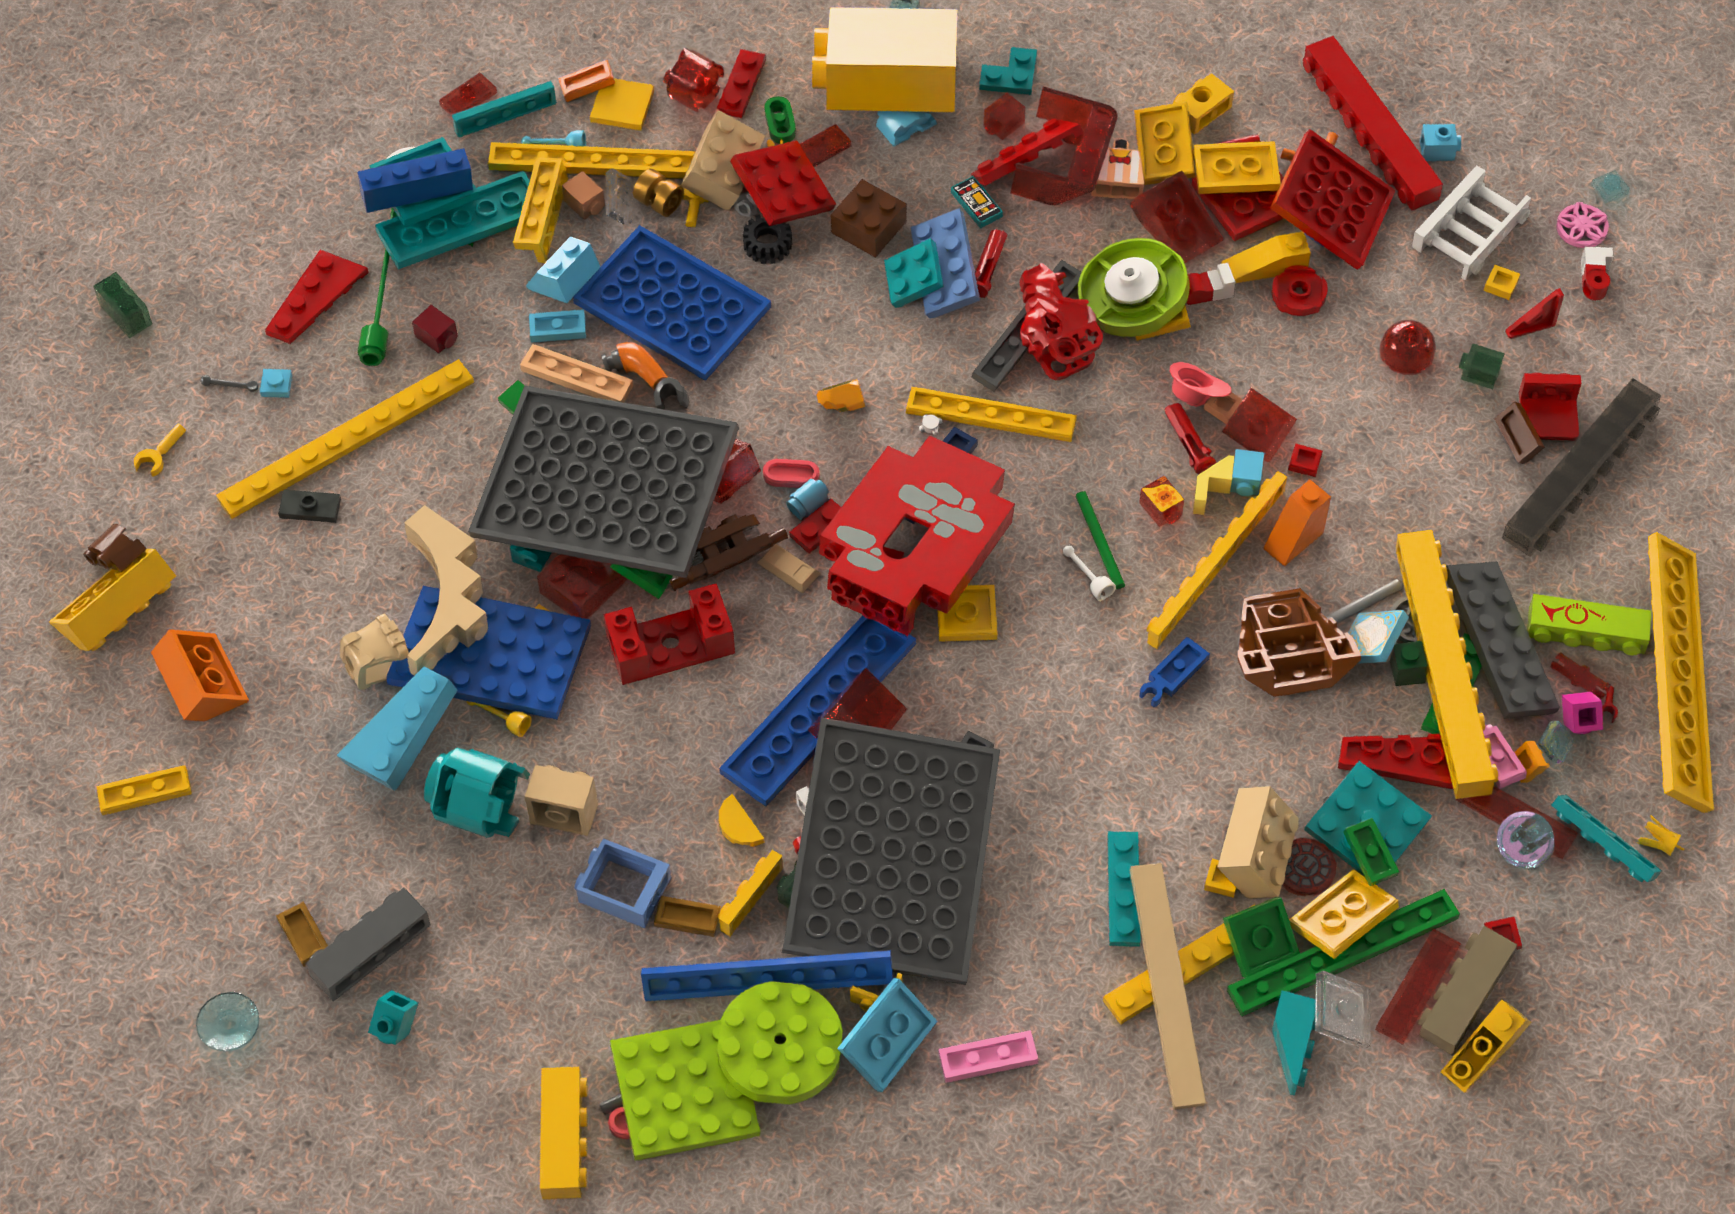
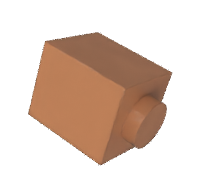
[562,171,605,220]

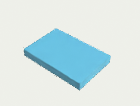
[837,978,937,1092]

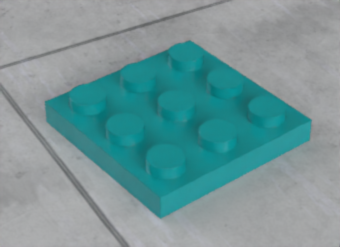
[369,137,479,227]
[1304,761,1432,885]

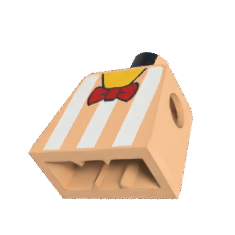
[1091,139,1144,200]

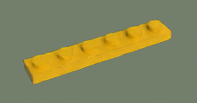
[1103,904,1255,1024]

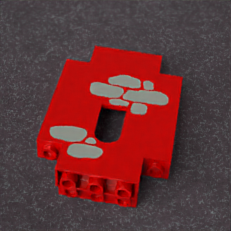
[819,435,1015,636]

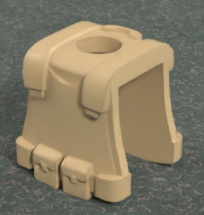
[340,614,409,690]

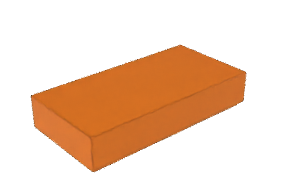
[559,60,616,102]

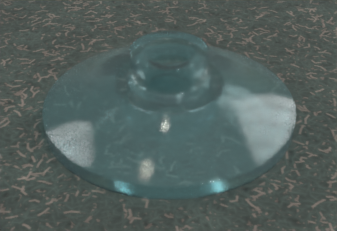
[196,992,260,1051]

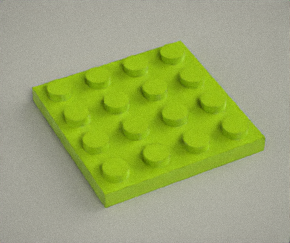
[610,1020,761,1161]

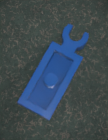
[1139,637,1210,707]

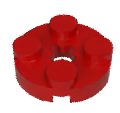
[1272,265,1328,316]

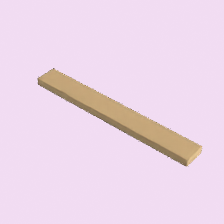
[1130,863,1206,1110]

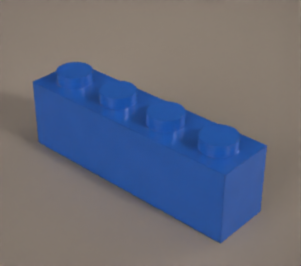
[357,148,473,213]

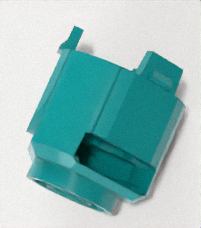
[424,747,530,838]

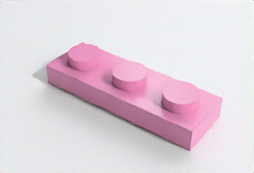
[938,1030,1038,1083]

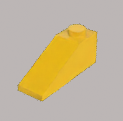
[1221,231,1311,283]

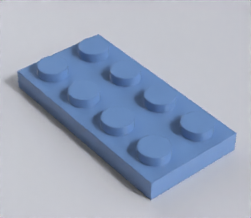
[910,208,980,319]

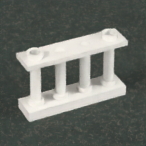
[1412,165,1531,280]

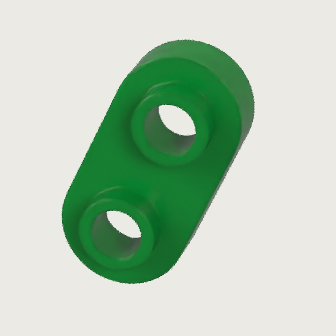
[764,96,796,144]

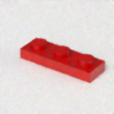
[717,49,766,119]

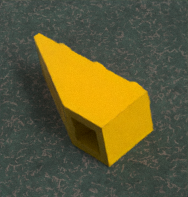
[1440,999,1532,1093]

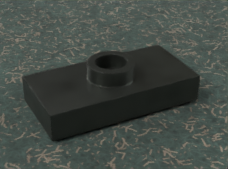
[278,490,341,523]

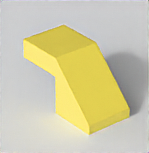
[1193,455,1234,515]

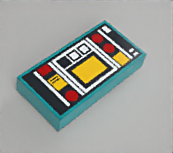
[951,176,1003,229]

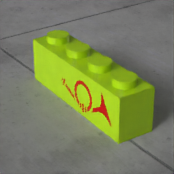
[1527,594,1652,656]

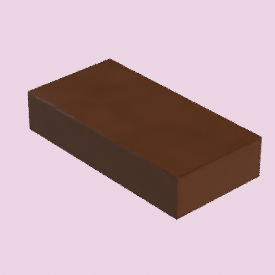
[1494,402,1545,464]

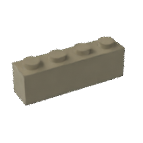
[1418,926,1517,1055]

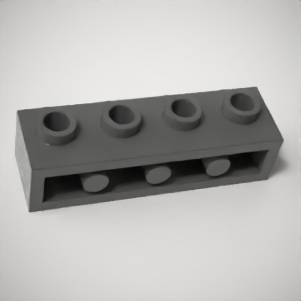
[306,888,431,1002]

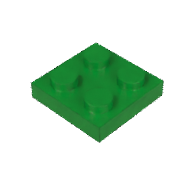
[1223,897,1300,978]

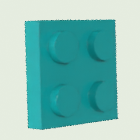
[884,238,944,308]

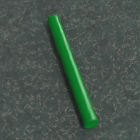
[1076,491,1125,590]

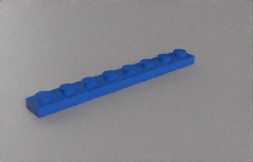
[641,950,894,1001]

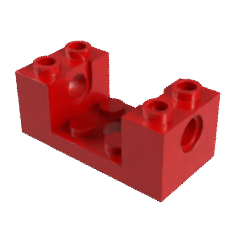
[603,583,735,685]

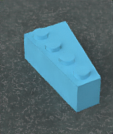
[337,666,458,791]

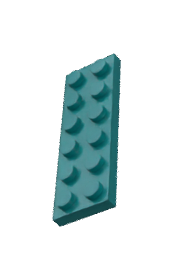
[375,171,530,270]

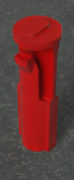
[975,229,1008,298]
[1164,403,1216,474]

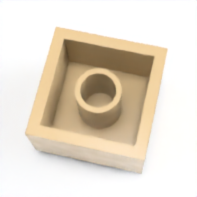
[525,765,598,836]

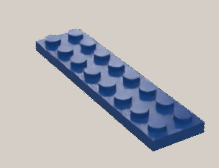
[719,615,916,807]

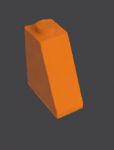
[1263,479,1331,567]

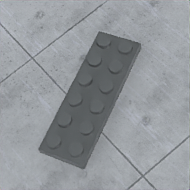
[1446,561,1560,719]

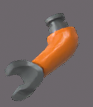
[601,342,689,410]

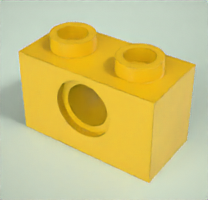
[1173,73,1234,135]

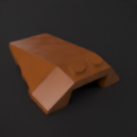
[1237,588,1361,697]

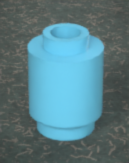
[786,479,829,520]

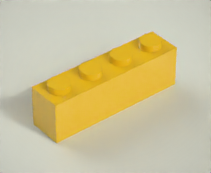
[540,1067,588,1199]

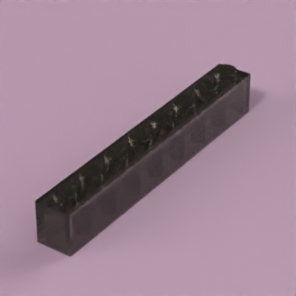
[1502,378,1661,557]

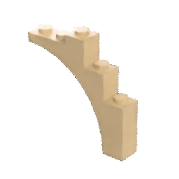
[404,505,488,676]

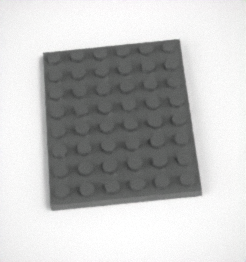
[468,385,739,578]
[782,717,1000,985]

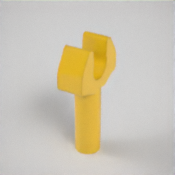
[683,188,709,228]

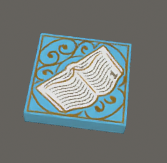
[1348,610,1409,664]

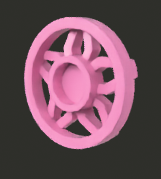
[1556,202,1609,248]

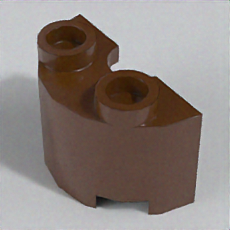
[83,524,146,572]

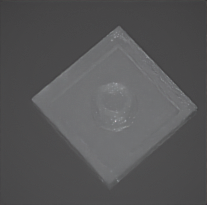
[1315,970,1371,1049]

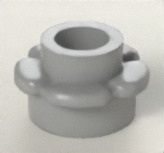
[734,192,759,217]

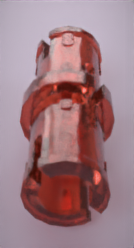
[1550,652,1611,700]

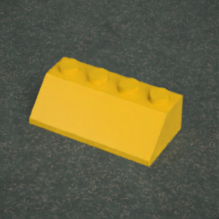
[49,549,176,651]

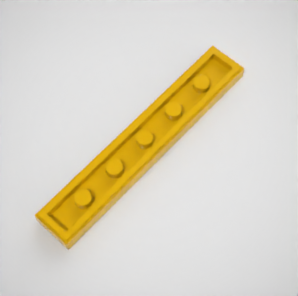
[906,387,1077,442]

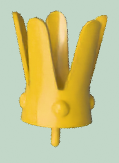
[1637,815,1685,856]

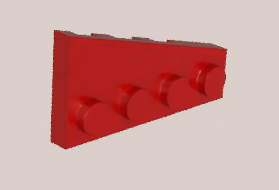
[971,118,1084,186]
[265,249,369,344]
[1338,734,1454,790]

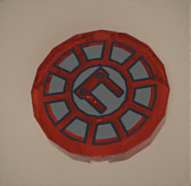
[1282,838,1336,897]

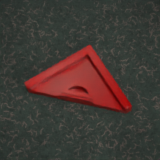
[1505,288,1564,339]

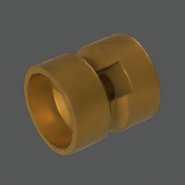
[633,169,684,217]

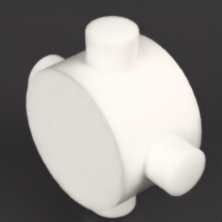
[919,414,942,435]

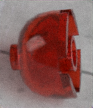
[1379,320,1436,375]

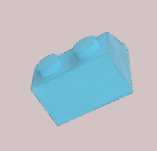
[526,237,600,303]

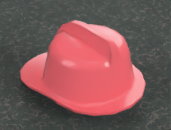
[1170,362,1231,406]

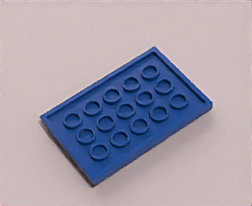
[573,225,771,381]
[386,586,591,720]

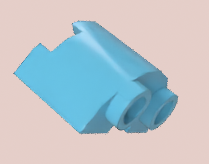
[876,111,937,147]

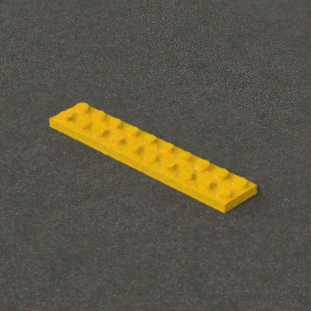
[1648,532,1714,813]

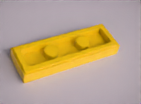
[96,765,192,816]

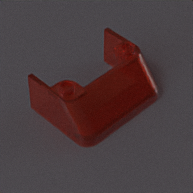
[1010,86,1118,206]

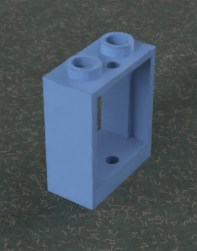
[575,839,671,928]

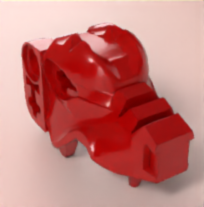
[1019,263,1103,380]

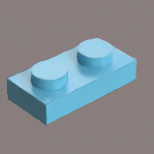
[529,310,586,343]

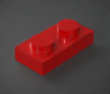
[789,498,841,554]

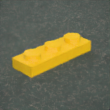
[718,850,783,937]

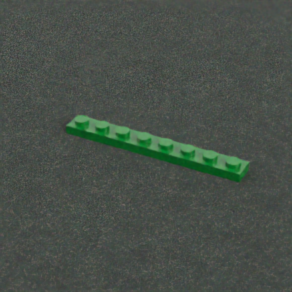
[1227,889,1460,1017]

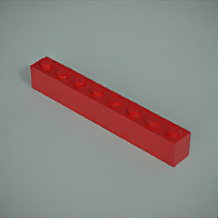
[1302,36,1443,211]

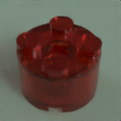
[663,48,724,112]

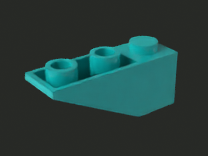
[1272,990,1322,1096]

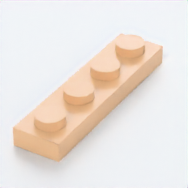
[520,344,634,403]

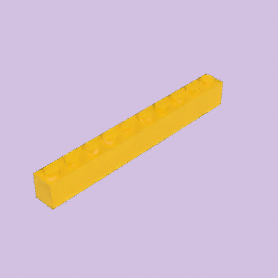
[1396,530,1498,799]

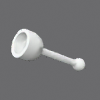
[1063,545,1116,601]

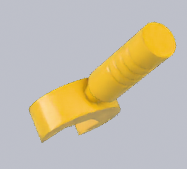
[134,424,186,477]

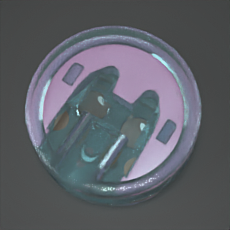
[1497,811,1555,870]

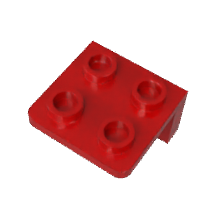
[1519,372,1582,441]

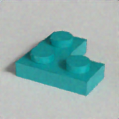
[979,47,1037,95]

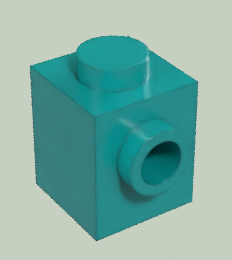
[368,990,419,1045]

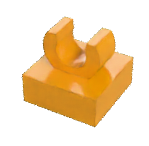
[1514,741,1550,783]

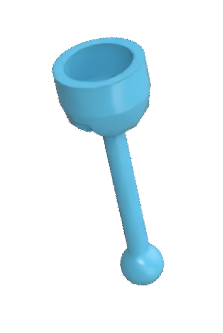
[521,130,586,146]

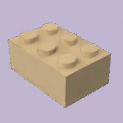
[681,110,765,210]
[1218,786,1299,899]

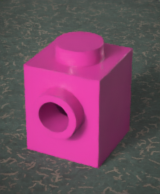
[1562,692,1603,734]

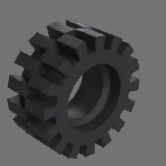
[743,214,792,264]

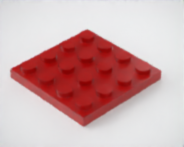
[1270,129,1396,270]

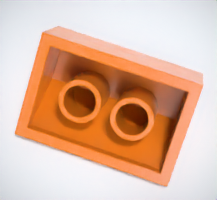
[151,629,249,721]

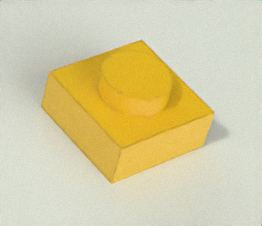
[1484,265,1520,300]
[1204,858,1236,898]

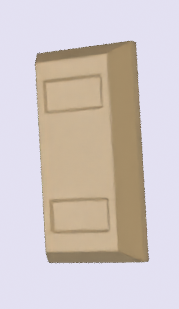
[757,544,820,593]

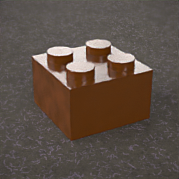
[831,179,907,258]

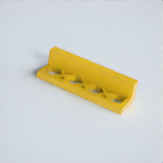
[513,158,569,263]

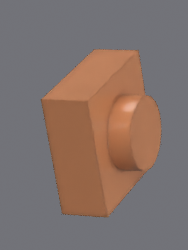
[1203,392,1244,424]

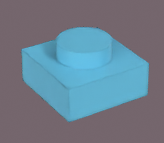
[260,369,292,398]

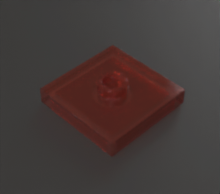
[1222,388,1297,462]

